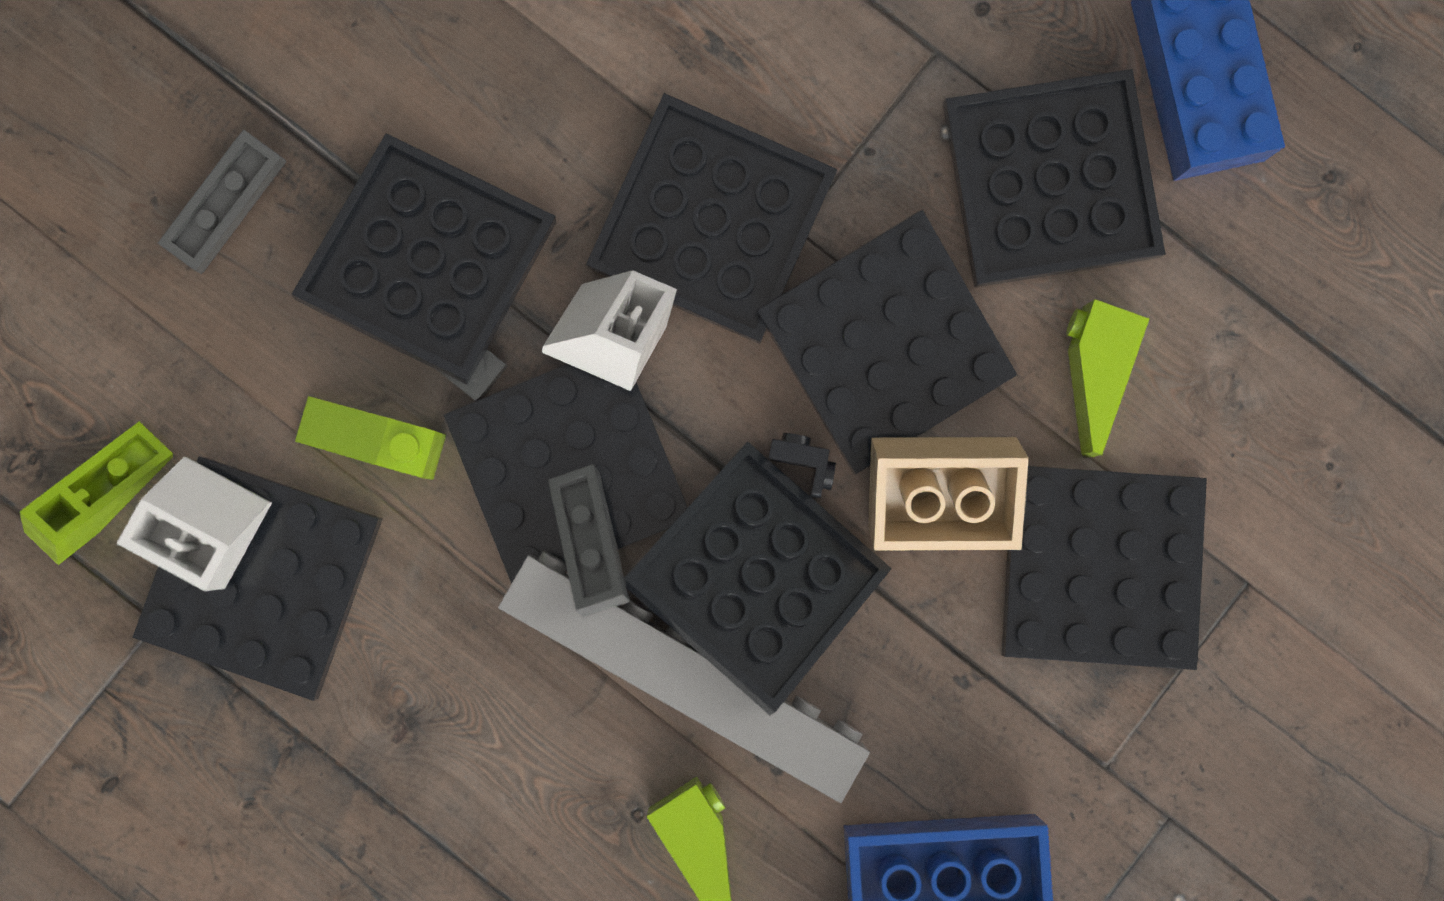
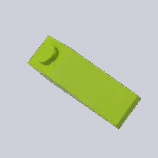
[1066,299,1149,457]
[295,396,446,480]
[19,422,173,565]
[646,777,732,901]

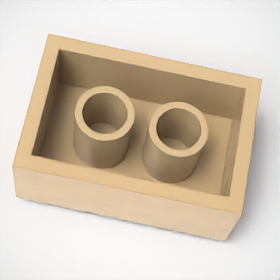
[868,437,1028,550]

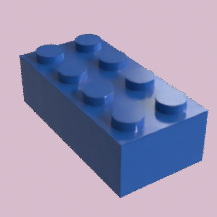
[1131,0,1285,181]
[843,814,1053,901]

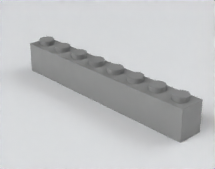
[498,551,870,803]

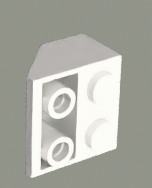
[542,270,677,391]
[116,457,272,591]

